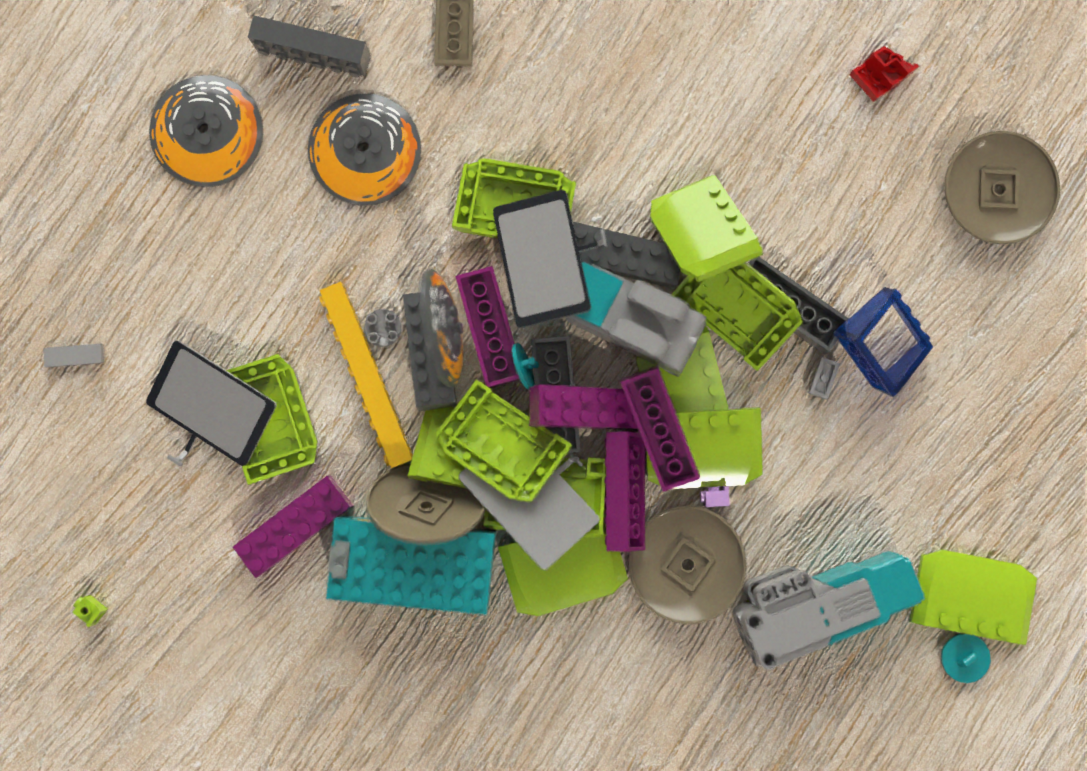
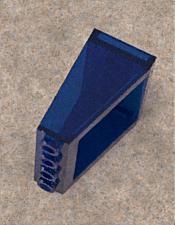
[833,287,933,397]

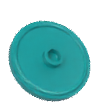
[512,343,539,390]
[941,633,991,683]

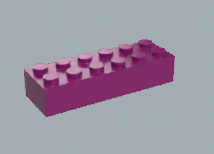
[455,266,520,388]
[620,365,700,492]
[529,385,638,430]
[605,432,645,552]
[233,475,353,578]

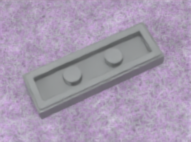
[43,344,104,368]

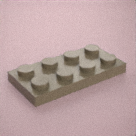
[434,0,474,67]

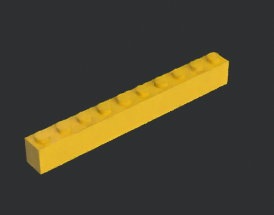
[319,282,413,468]

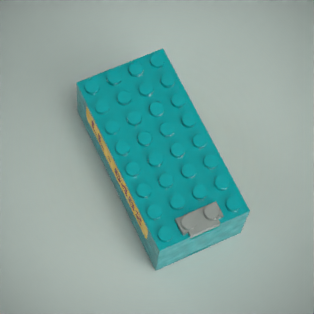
[326,516,497,615]

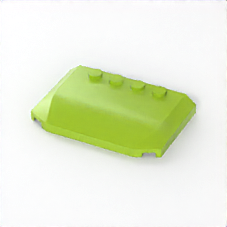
[452,158,576,239]
[650,175,763,282]
[671,262,803,371]
[636,325,729,412]
[226,354,318,485]
[436,379,572,502]
[646,407,763,489]
[498,514,628,616]
[909,549,1037,645]

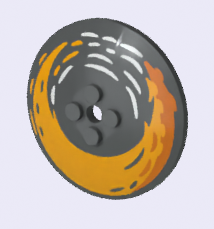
[149,75,263,187]
[308,93,421,206]
[420,269,464,387]

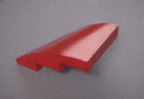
[849,46,920,102]

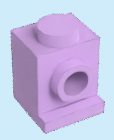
[700,486,730,507]

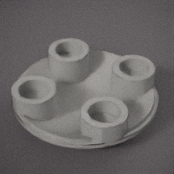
[364,309,402,347]

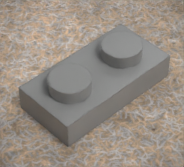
[808,357,840,400]

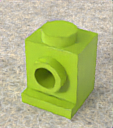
[72,595,108,627]

